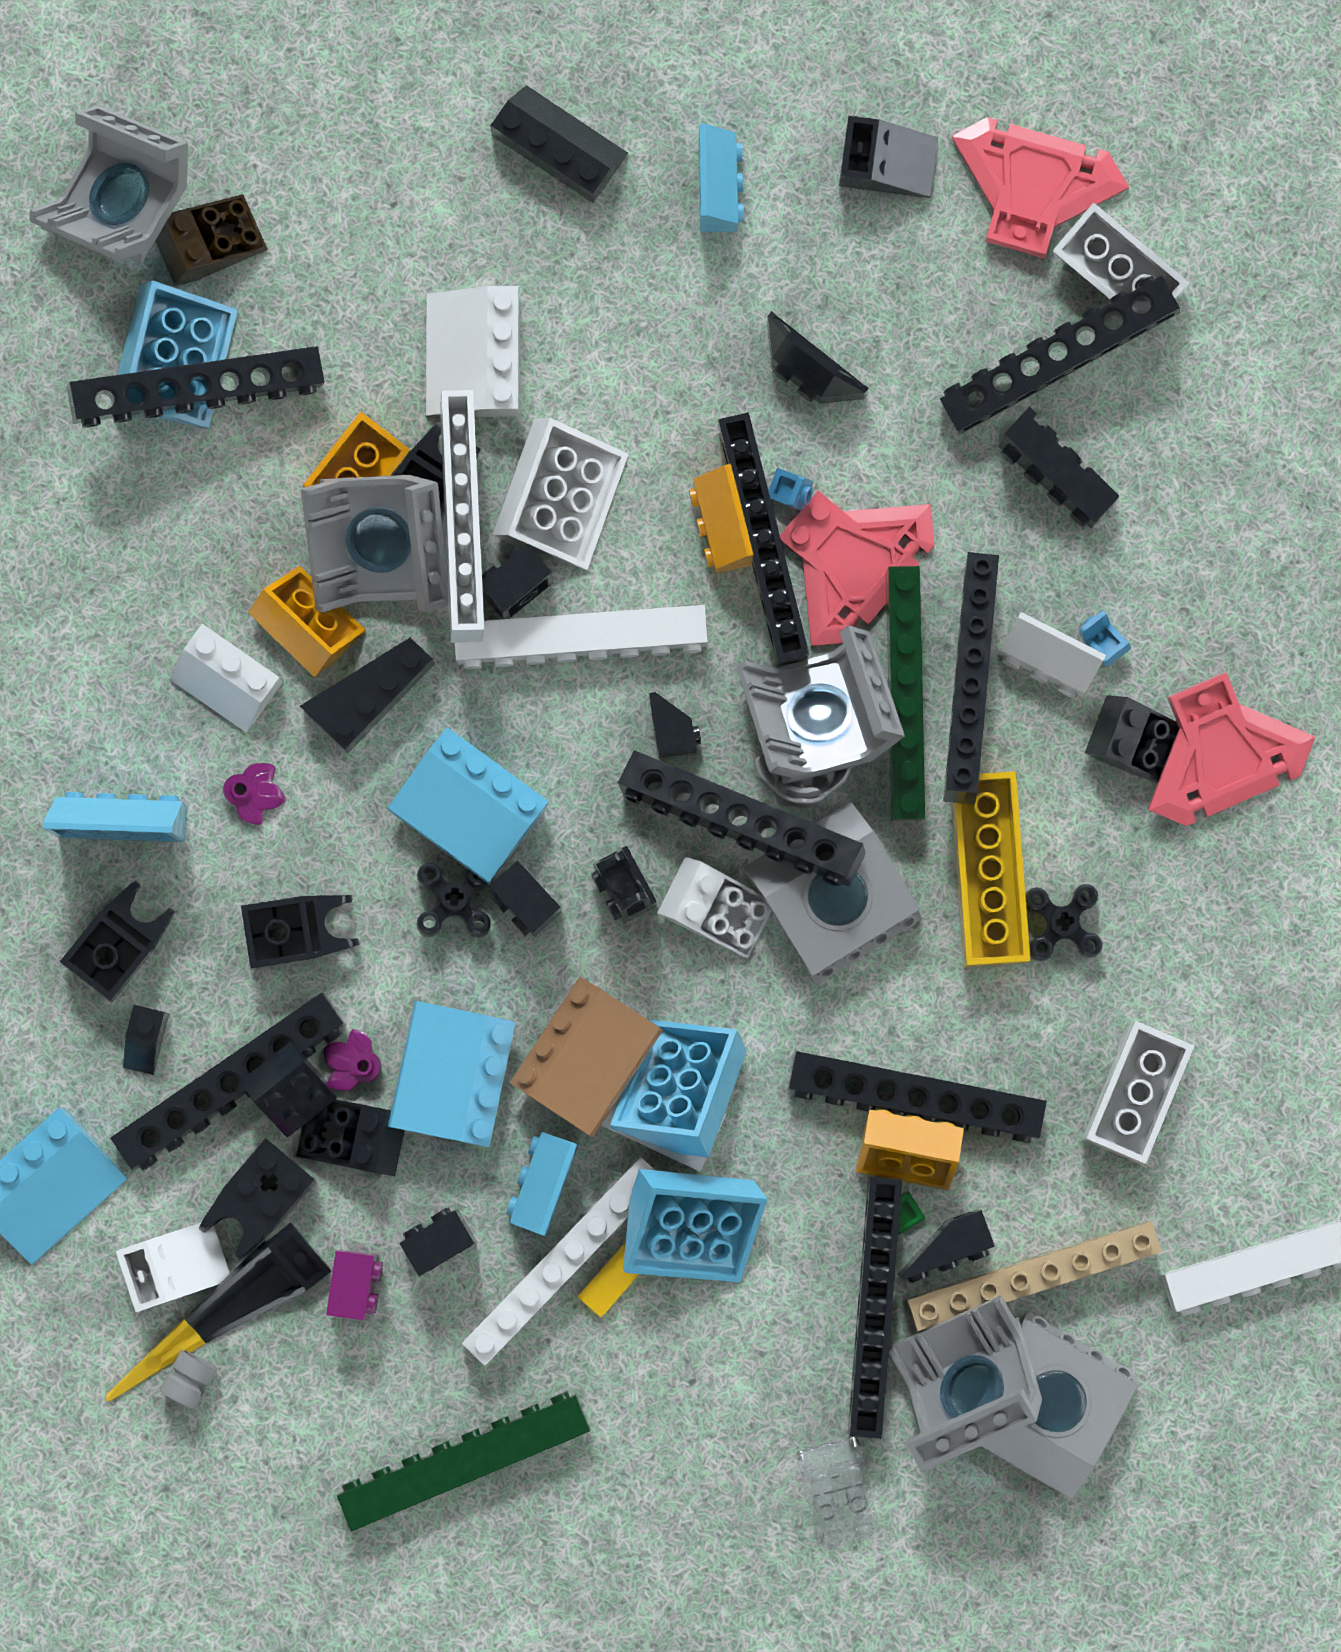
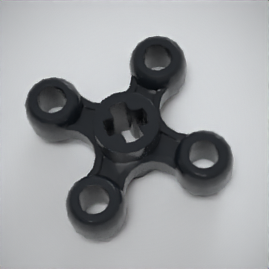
[416,862,491,938]
[1025,884,1103,962]

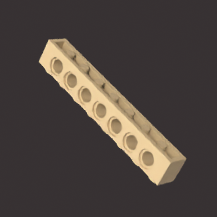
[905,1221,1162,1331]

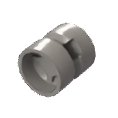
[159,1349,217,1409]

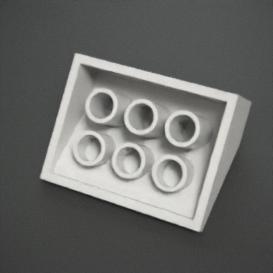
[426,286,520,417]
[493,418,628,570]

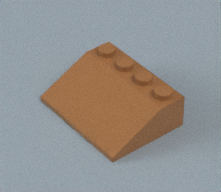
[510,977,663,1138]

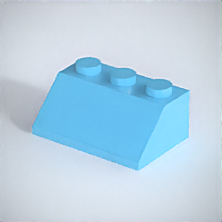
[699,124,744,232]
[506,1132,578,1236]

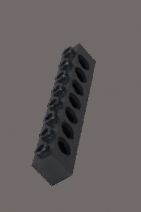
[940,275,1180,435]
[66,346,325,428]
[718,412,809,667]
[943,552,999,805]
[618,750,866,887]
[110,992,346,1171]
[788,1051,1047,1144]
[847,1177,902,1439]

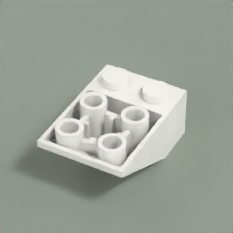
[657,857,772,959]
[116,1223,230,1312]

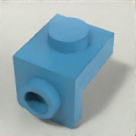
[768,468,814,510]
[1079,611,1131,667]

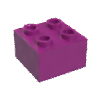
[326,1249,383,1321]

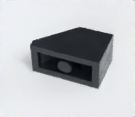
[649,692,701,758]
[123,1005,169,1075]

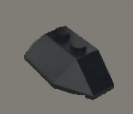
[767,311,869,404]

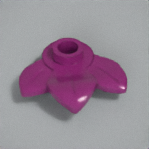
[223,763,286,825]
[323,1029,382,1091]

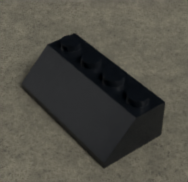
[490,85,628,204]

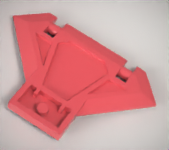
[951,117,1129,258]
[780,491,935,646]
[1148,673,1315,826]

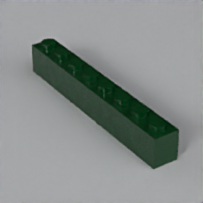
[886,566,925,821]
[336,1391,591,1532]

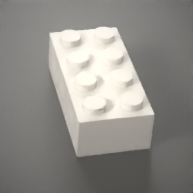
[1082,1021,1194,1164]

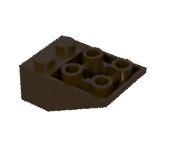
[155,194,268,286]

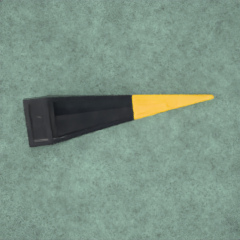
[106,1222,332,1401]

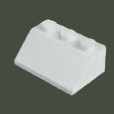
[998,612,1106,698]
[170,624,283,733]

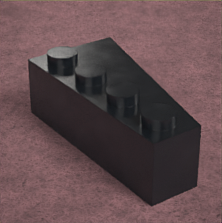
[998,406,1119,529]
[300,637,435,753]

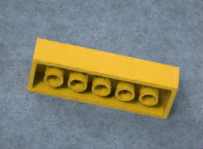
[951,771,1030,968]

